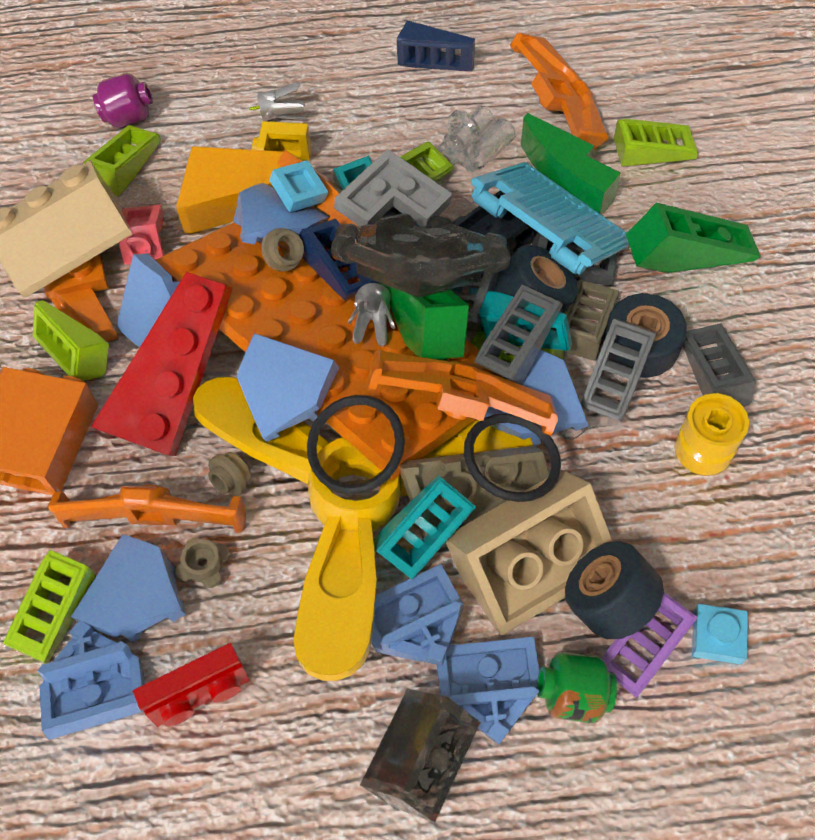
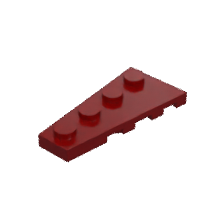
[91,272,233,456]

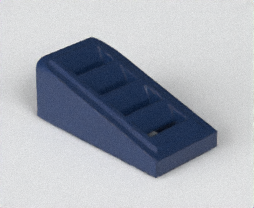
[397,20,475,72]
[299,219,381,300]

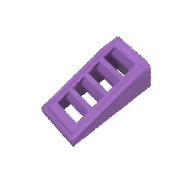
[602,592,698,698]

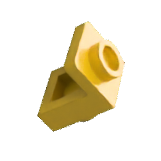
[252,121,312,162]

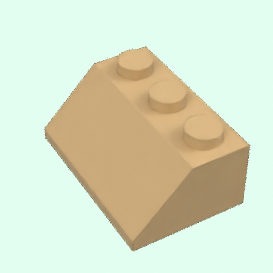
[0,160,132,298]
[446,470,613,636]

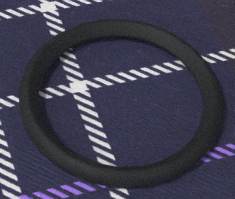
[307,395,405,494]
[464,414,561,502]

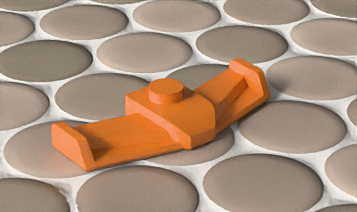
[510,33,608,150]
[44,253,119,342]
[368,350,558,436]
[48,484,246,533]

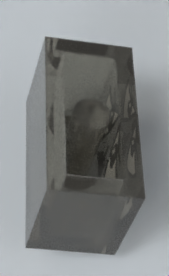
[360,688,481,823]

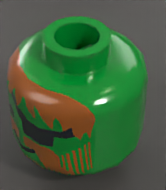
[537,651,617,724]

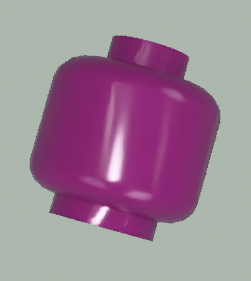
[93,73,153,128]

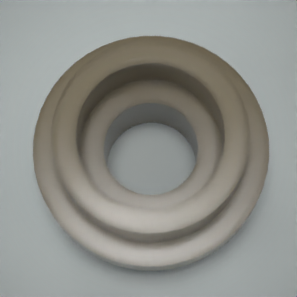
[261,228,304,272]
[208,452,251,496]

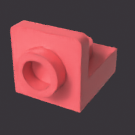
[118,204,164,265]

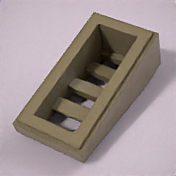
[563,279,619,361]

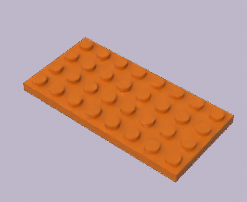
[155,222,504,480]

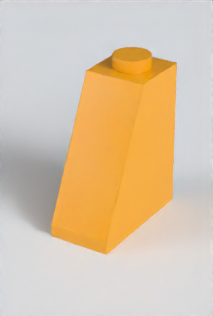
[176,146,283,233]

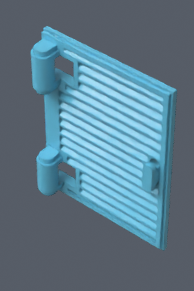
[471,162,629,275]

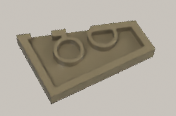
[399,446,549,538]

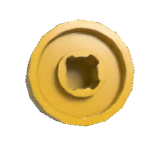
[674,393,750,476]

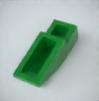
[521,113,621,215]

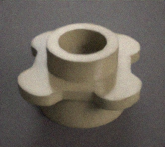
[175,537,230,588]

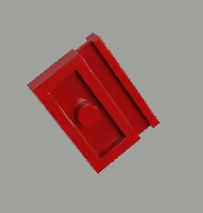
[132,642,250,727]

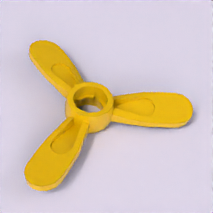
[193,377,533,681]

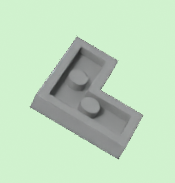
[334,149,453,232]

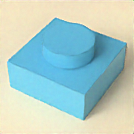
[269,160,328,212]
[692,604,748,665]

